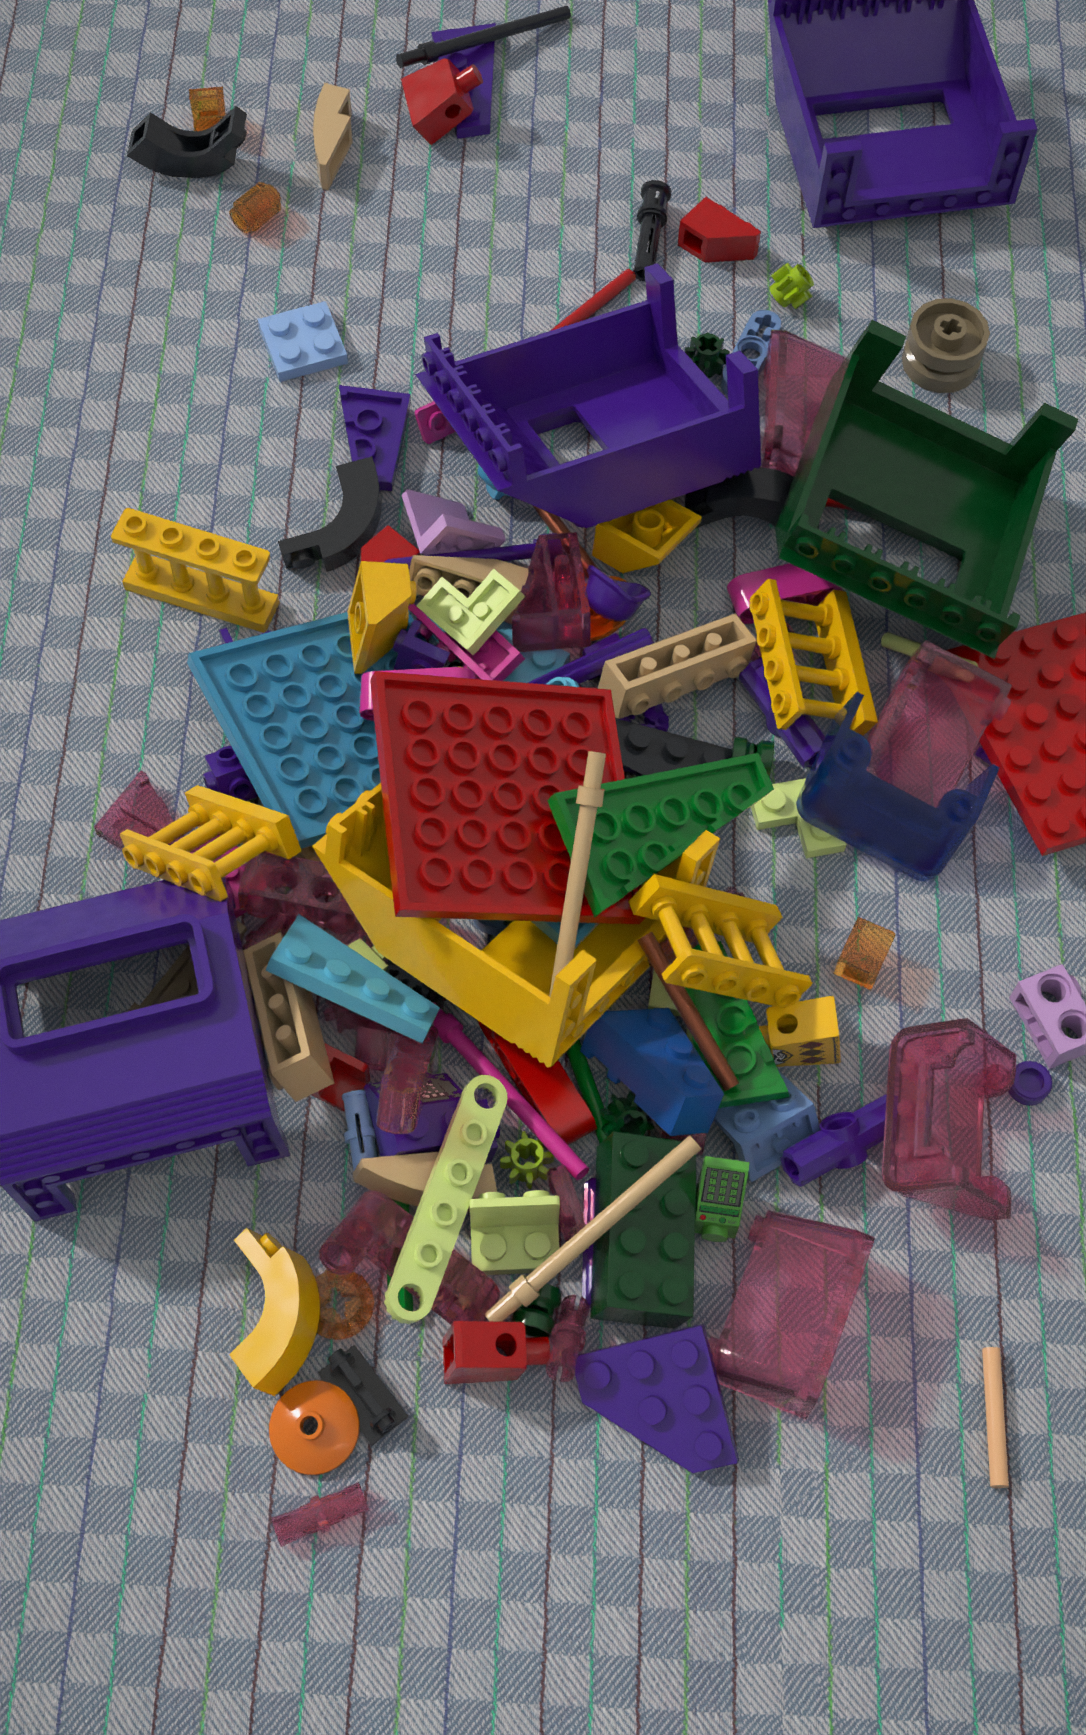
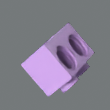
[1009,964,1086,1069]

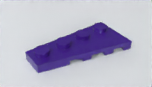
[431,23,496,139]

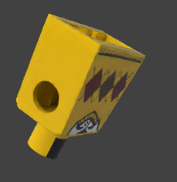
[759,996,841,1067]

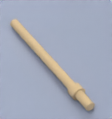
[549,751,606,997]
[484,1135,702,1322]

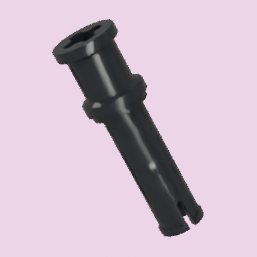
[633,180,672,282]

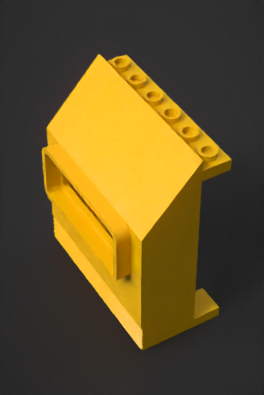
[312,783,720,1067]

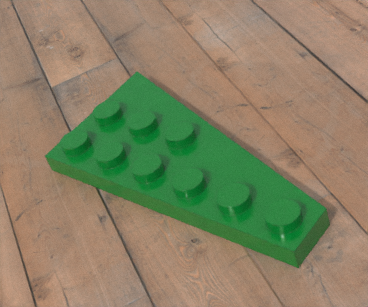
[547,753,774,918]

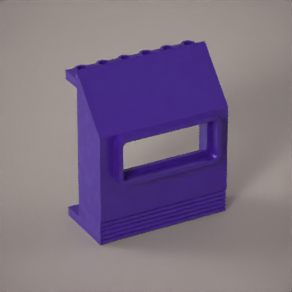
[768,0,1038,228]
[415,263,761,528]
[0,875,290,1222]

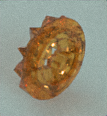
[315,1267,374,1340]

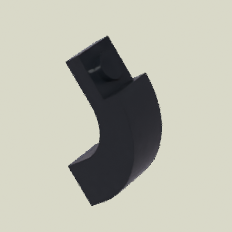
[127,106,247,178]
[278,456,382,572]
[685,467,819,529]

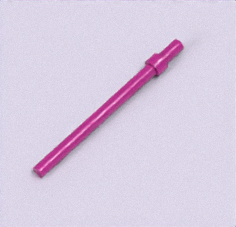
[432,1002,589,1180]

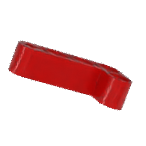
[477,1020,597,1145]

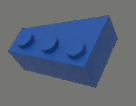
[580,1008,724,1136]

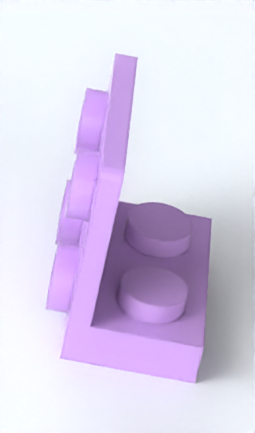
[402,489,506,555]

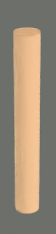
[982,1347,1009,1488]

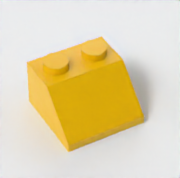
[592,499,702,573]
[347,561,416,674]

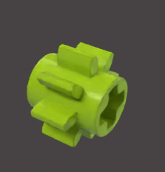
[770,263,814,309]
[500,1131,554,1189]

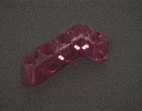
[354,1016,438,1134]
[319,1191,500,1325]

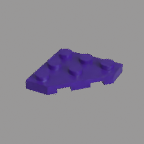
[571,1324,739,1473]

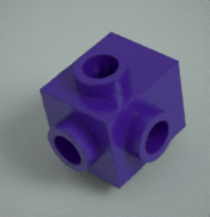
[203,746,258,801]

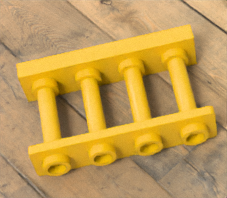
[111,508,280,633]
[749,579,878,742]
[120,785,302,902]
[628,874,813,1007]

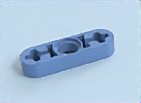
[721,310,781,396]

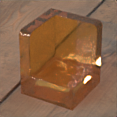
[189,87,227,131]
[833,917,895,990]

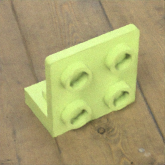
[469,1190,560,1276]

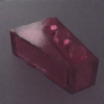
[512,532,590,652]

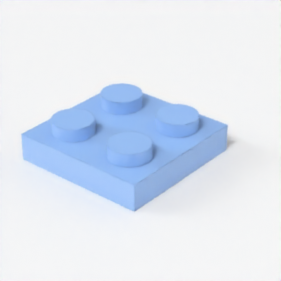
[258,301,348,382]

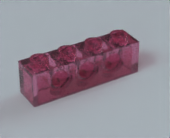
[238,851,368,936]

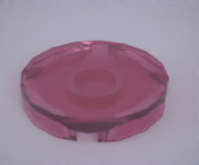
[547,1164,589,1251]

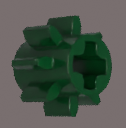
[685,333,730,378]
[599,1091,655,1137]

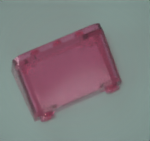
[761,330,846,476]
[842,640,1012,830]
[882,1018,1016,1220]
[709,1210,875,1420]

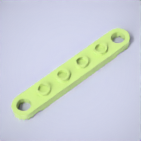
[384,1075,507,1324]

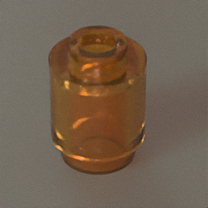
[229,182,281,233]

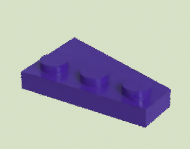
[339,385,411,492]

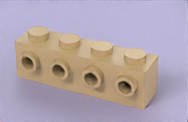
[598,613,757,719]
[243,932,334,1102]

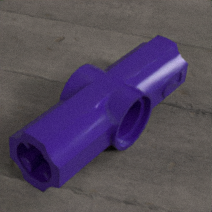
[739,657,833,768]
[780,1095,907,1187]

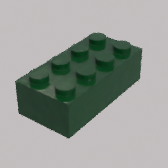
[590,1131,696,1329]

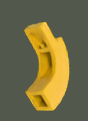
[229,1227,320,1396]

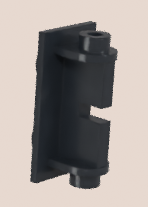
[318,1345,408,1446]

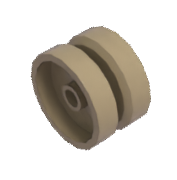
[902,298,990,393]

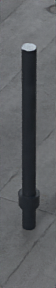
[396,6,571,68]

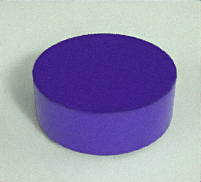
[1007,1061,1052,1106]

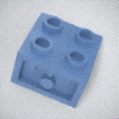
[713,1070,820,1182]

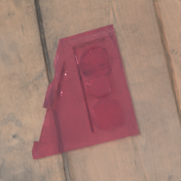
[94,770,185,849]

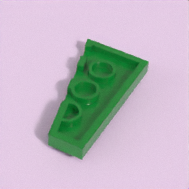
[685,941,789,1108]

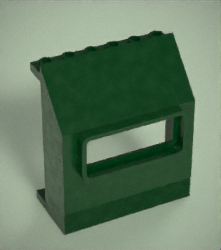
[775,320,1079,659]

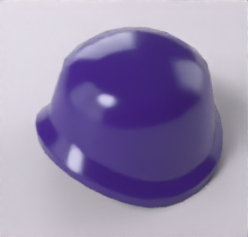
[585,565,651,622]

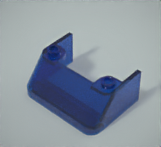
[796,692,1000,881]

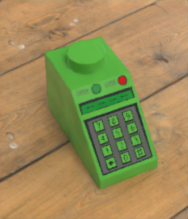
[695,1156,750,1242]

